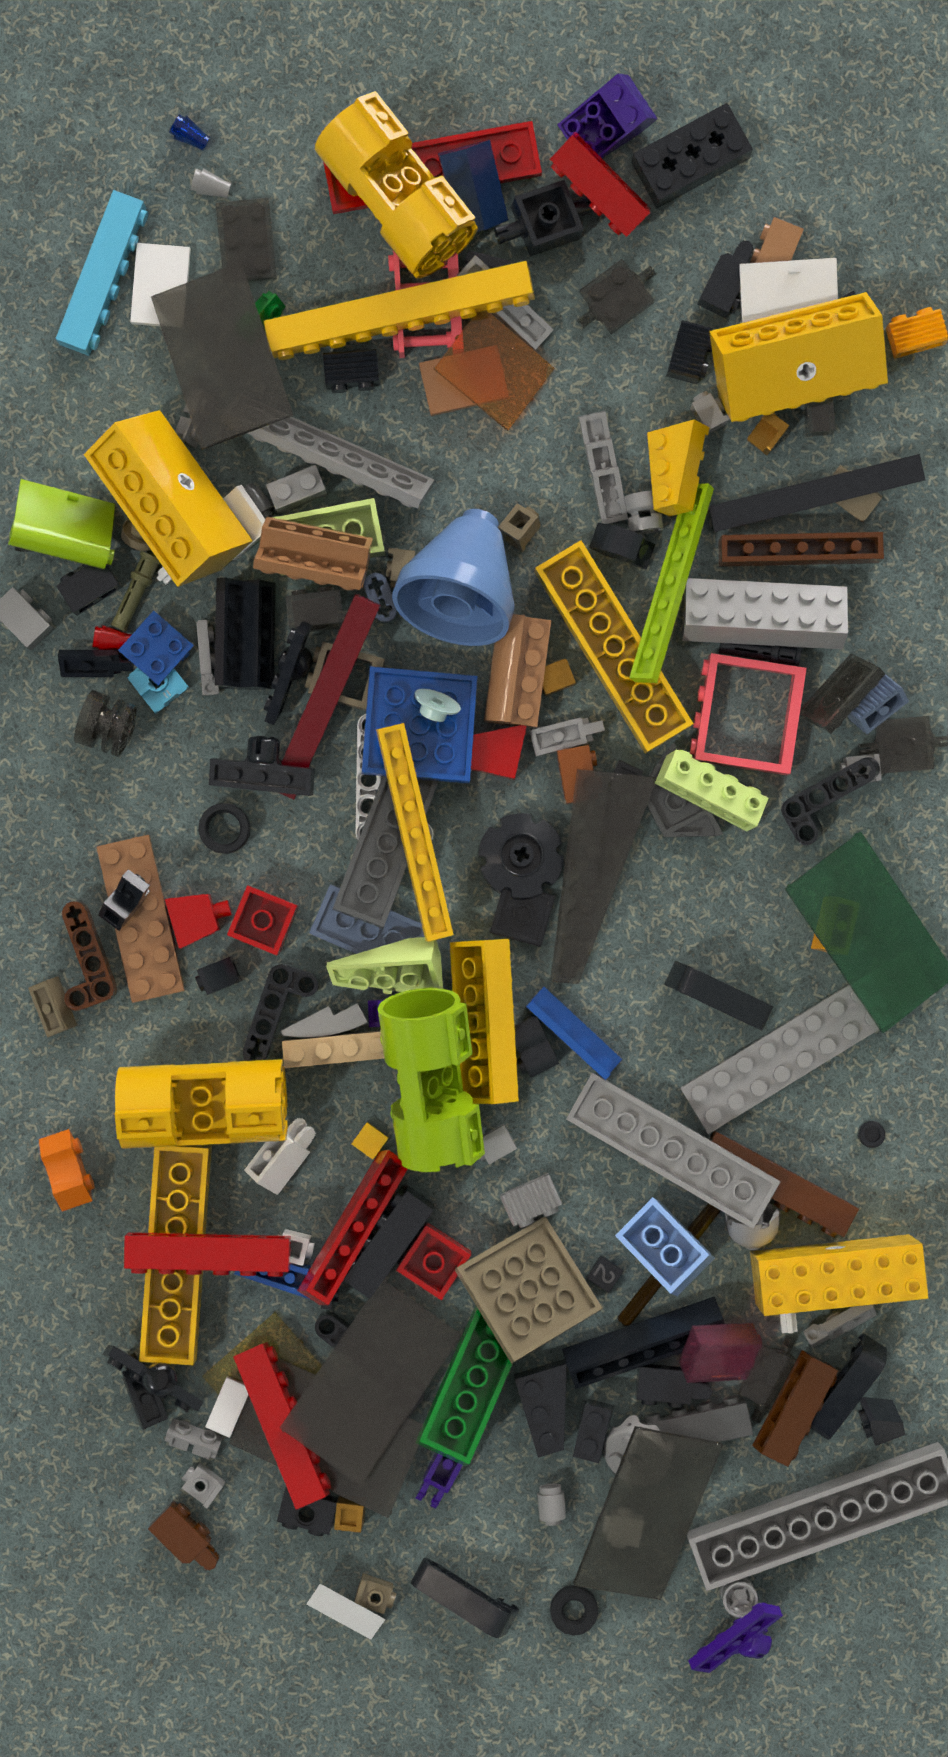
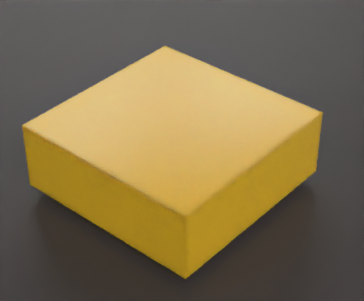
[352,1122,389,1160]

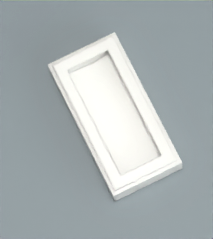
[205,1376,249,1438]

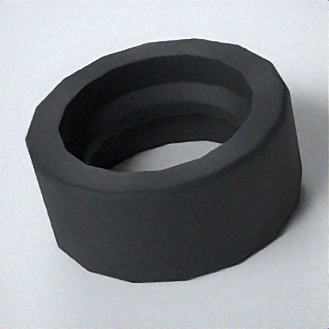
[198,803,251,854]

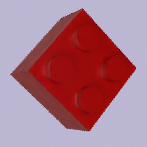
[227,885,299,955]
[396,1222,471,1300]

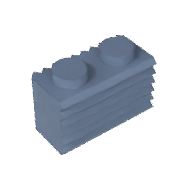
[842,673,909,735]

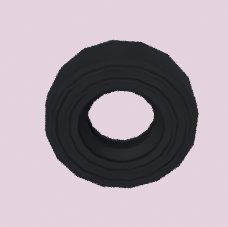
[550,1585,598,1636]

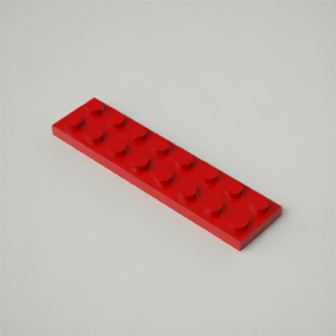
[323,121,542,214]

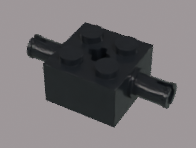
[494,180,594,257]

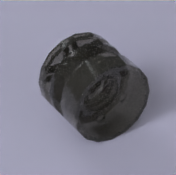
[74,690,137,757]

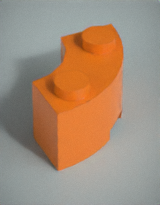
[39,1129,95,1212]

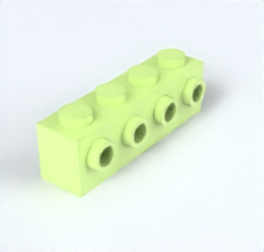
[655,750,769,831]

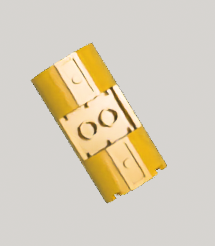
[315,91,478,278]
[115,1059,288,1149]

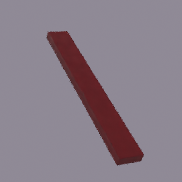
[280,594,381,800]

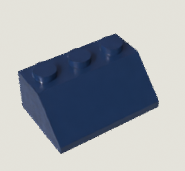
[438,140,509,232]

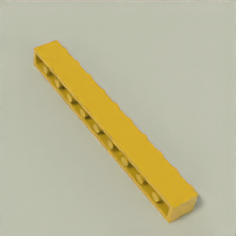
[264,261,535,360]

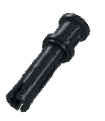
[719,643,802,667]

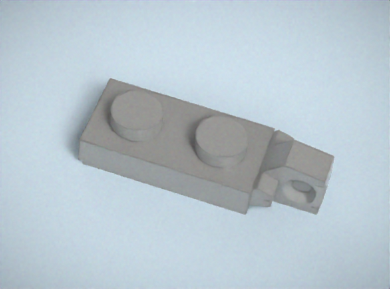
[196,620,219,696]
[529,717,605,757]
[803,1305,877,1348]

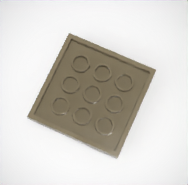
[455,1217,603,1364]

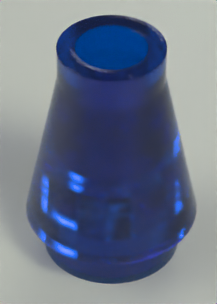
[169,114,210,151]

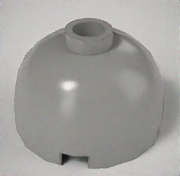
[725,1203,779,1250]

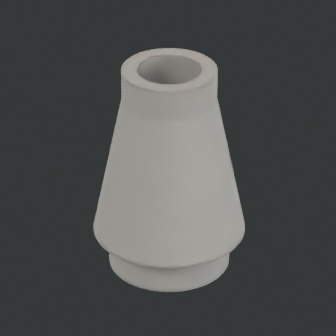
[190,168,231,198]

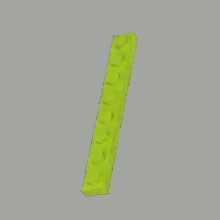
[629,483,714,683]

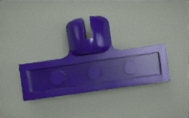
[688,1603,783,1673]

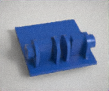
[118,610,194,686]

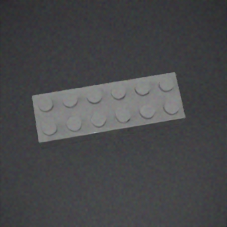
[682,578,848,649]

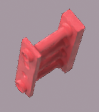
[388,251,463,358]

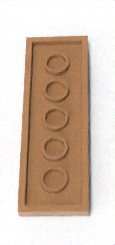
[97,835,185,1003]

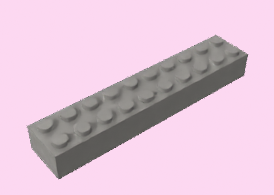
[686,1442,948,1591]

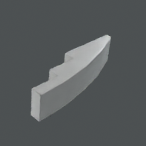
[578,411,628,524]

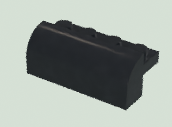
[214,577,276,690]

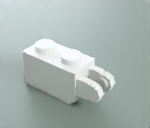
[244,1118,316,1195]

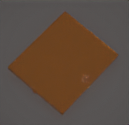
[434,310,555,431]

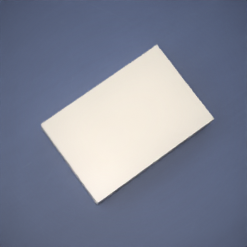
[130,243,191,328]

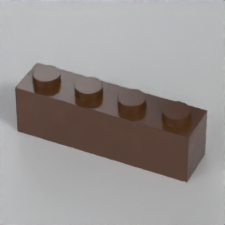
[752,1350,839,1467]

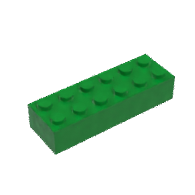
[415,1305,512,1466]

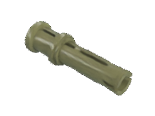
[111,551,161,632]

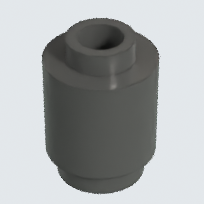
[244,483,274,519]

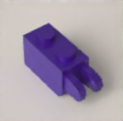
[415,1452,463,1509]

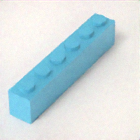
[56,190,148,356]

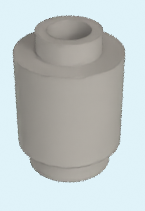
[537,1483,566,1526]

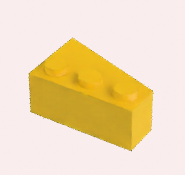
[647,419,710,517]

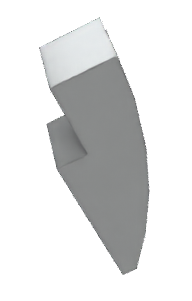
[281,1003,368,1038]

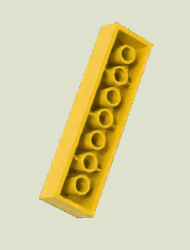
[534,540,694,754]
[139,1145,212,1365]

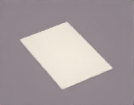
[307,1584,385,1639]

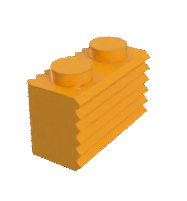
[885,307,948,359]

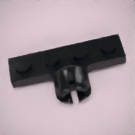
[264,621,313,725]
[209,736,315,796]
[102,1345,203,1413]

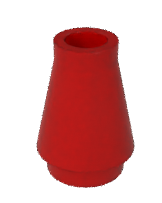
[92,624,132,650]

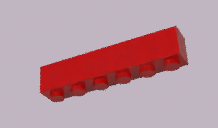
[297,1150,408,1305]
[124,1232,291,1277]
[233,1342,331,1510]

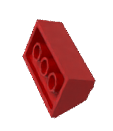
[550,131,651,237]

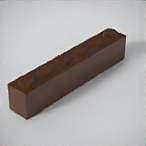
[718,532,884,567]
[709,1130,859,1238]

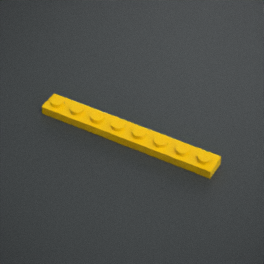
[376,723,454,942]

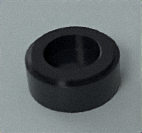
[858,1121,885,1148]

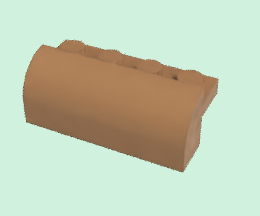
[253,517,373,590]
[484,614,551,728]

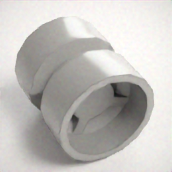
[624,491,664,535]
[719,1577,758,1618]

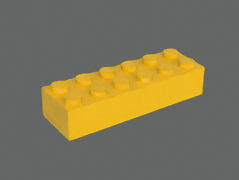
[450,939,519,1104]

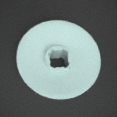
[415,689,461,722]

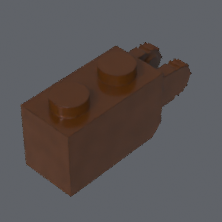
[148,1500,220,1571]

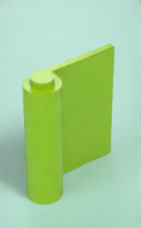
[8,479,115,569]

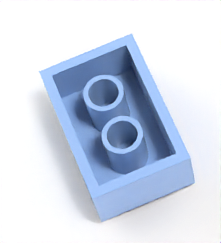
[615,1197,715,1296]

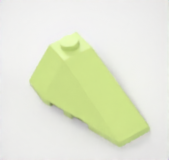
[326,937,443,995]

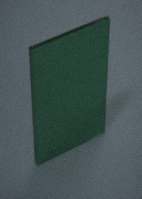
[784,832,948,1033]

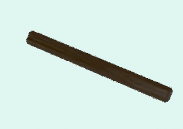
[617,1203,721,1326]

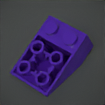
[557,73,658,158]

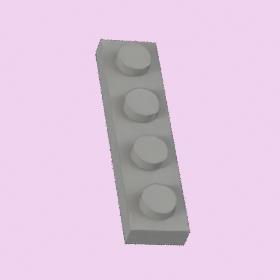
[457,255,553,350]

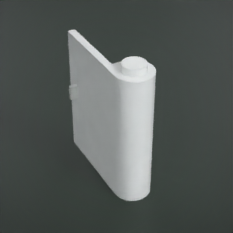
[739,258,838,323]

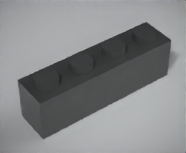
[639,1396,753,1452]

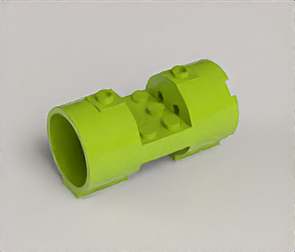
[378,988,485,1172]

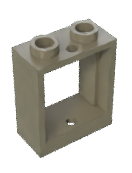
[305,641,386,711]

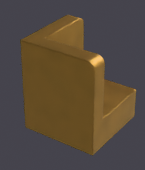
[747,413,790,455]
[542,659,576,697]
[334,1494,367,1533]

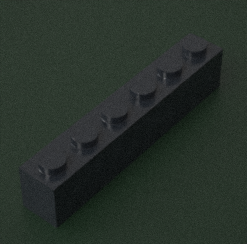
[562,1296,729,1389]

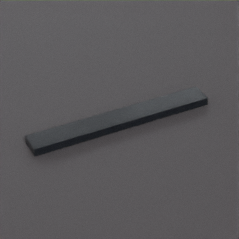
[709,454,925,532]

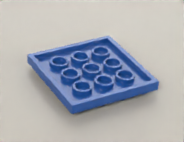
[361,666,477,783]

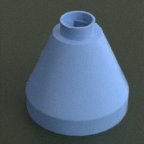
[392,509,514,646]

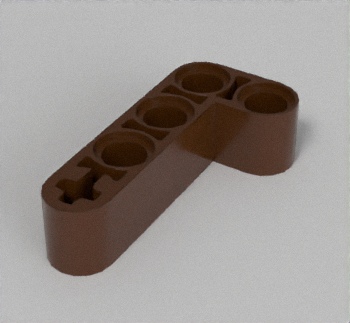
[62,901,117,1011]

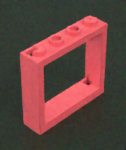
[689,653,807,775]

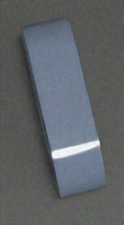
[364,573,397,623]

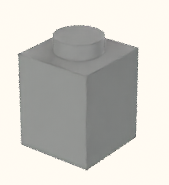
[480,1123,517,1164]

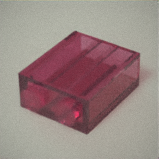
[679,1323,762,1383]

